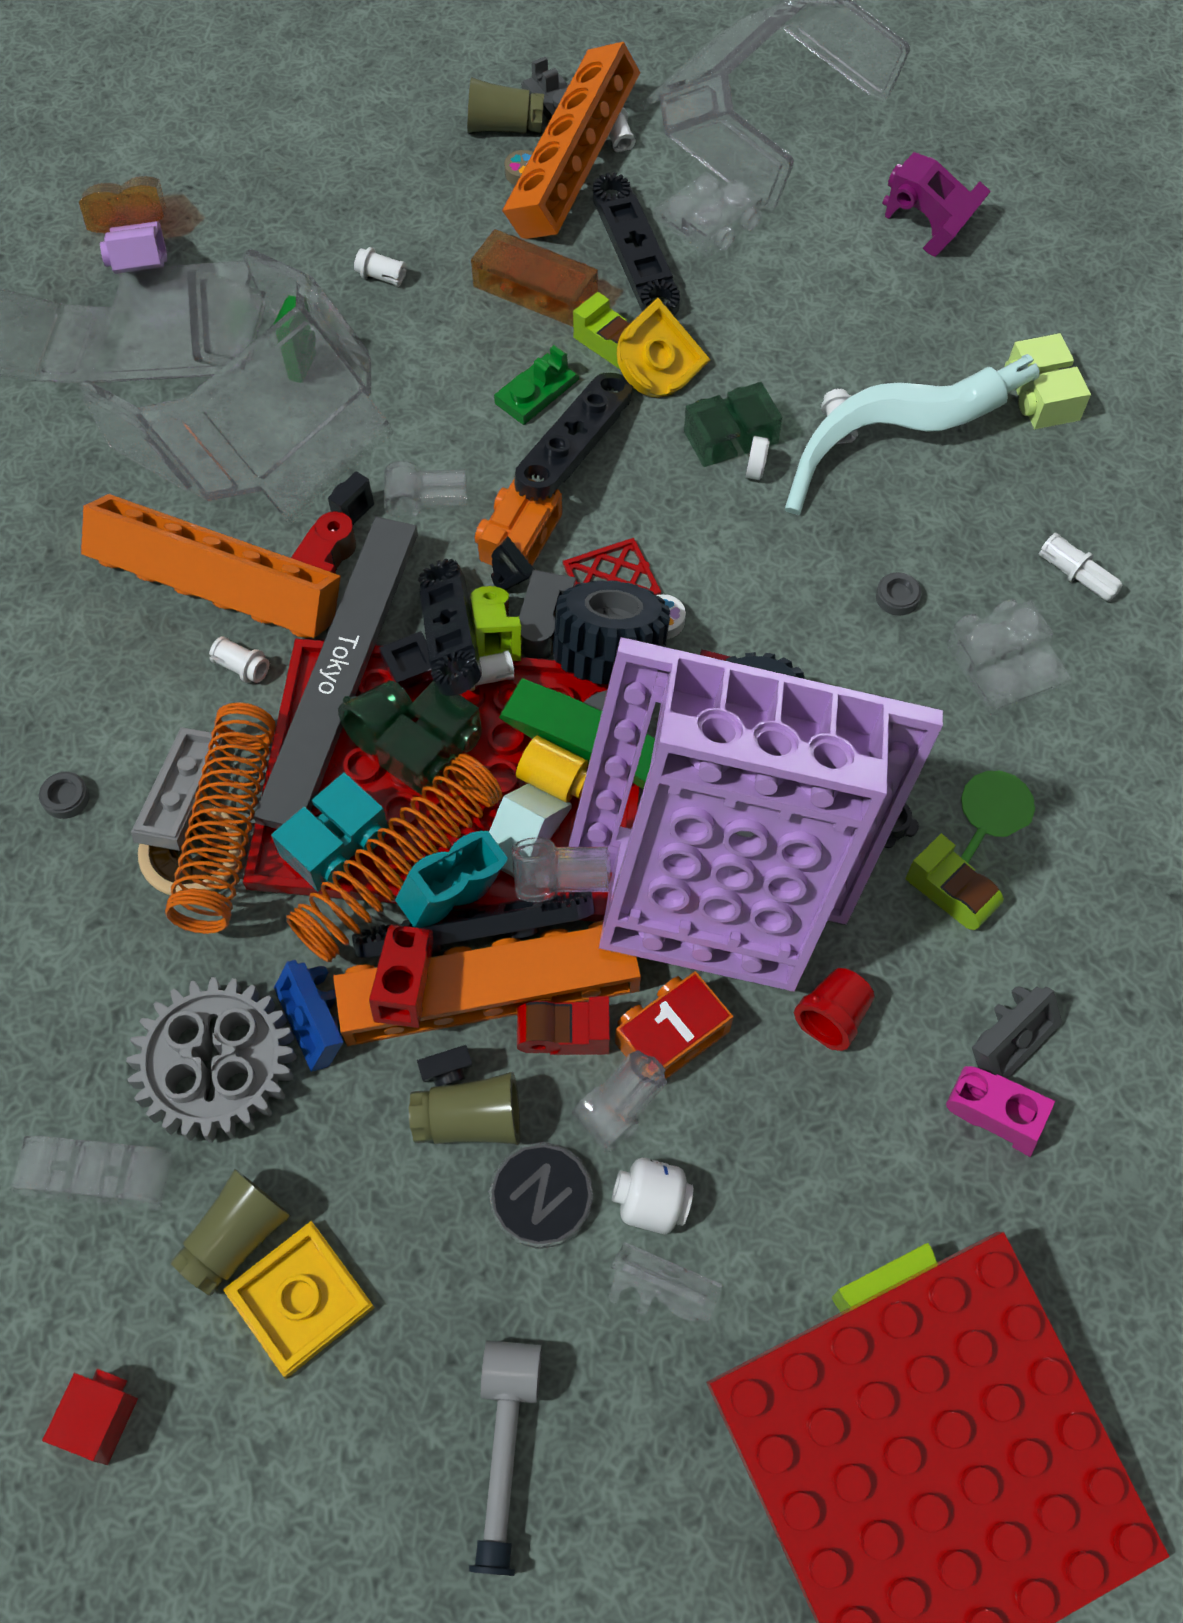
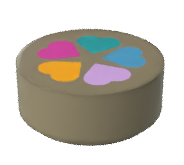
[504,150,533,185]

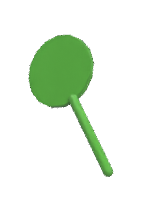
[961,771,1035,863]

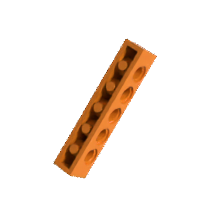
[502,41,641,239]

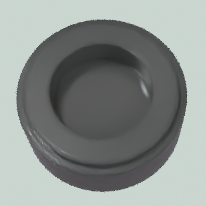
[876,572,921,616]
[39,772,90,819]

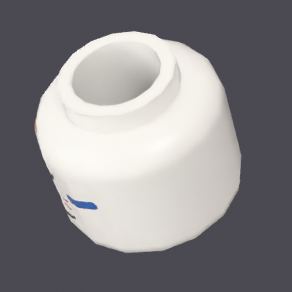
[612,1158,694,1234]

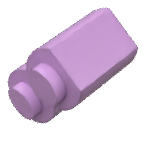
[100,221,167,274]

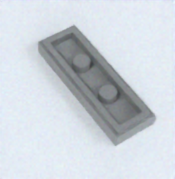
[131,727,226,851]

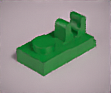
[494,345,579,425]

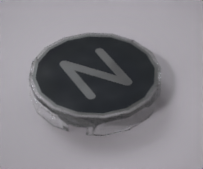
[489,1142,594,1249]

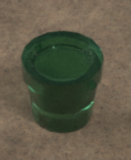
[338,681,416,755]

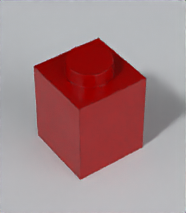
[42,1369,138,1465]

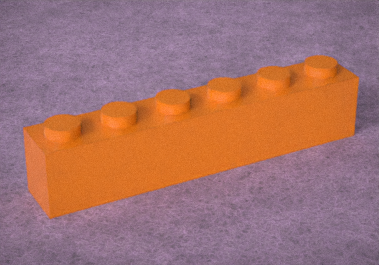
[81,494,341,638]
[333,920,641,1046]

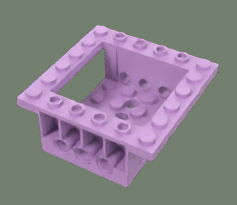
[565,637,943,991]

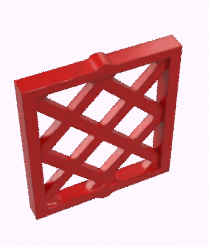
[562,538,661,595]

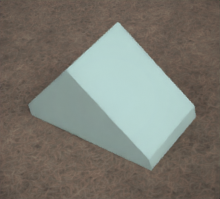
[489,784,572,881]

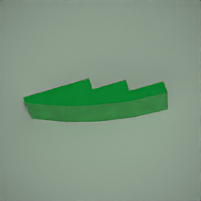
[498,678,655,789]

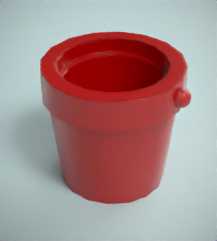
[794,968,875,1051]

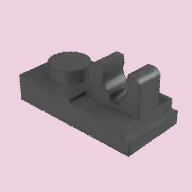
[521,57,568,121]
[972,986,1062,1078]

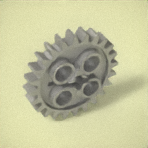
[126,977,297,1143]

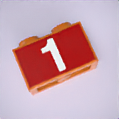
[615,971,734,1090]

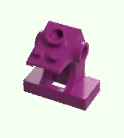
[882,152,991,257]

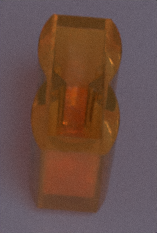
[79,176,166,233]

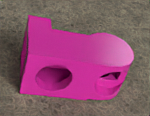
[946,1066,1055,1158]

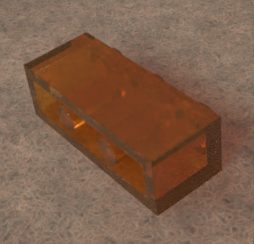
[471,229,598,327]

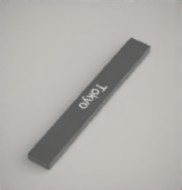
[253,516,418,829]

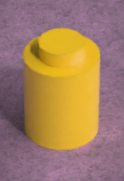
[516,735,588,803]

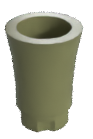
[467,77,544,133]
[409,1072,521,1145]
[170,1169,291,1296]

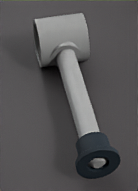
[469,1340,542,1576]

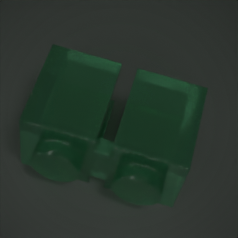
[684,382,783,467]
[374,680,482,795]

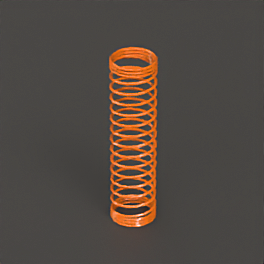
[165,702,276,934]
[286,754,502,962]

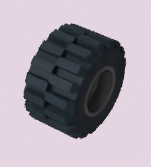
[553,580,670,684]

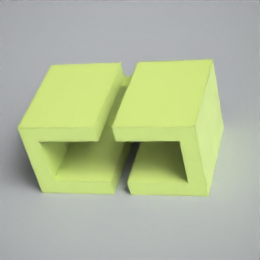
[1004,333,1091,429]

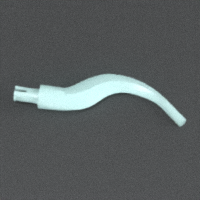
[784,354,1040,515]

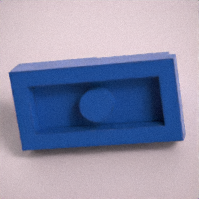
[274,960,343,1072]

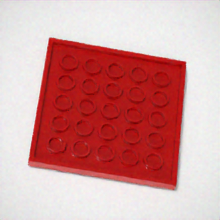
[706,1232,1170,1623]

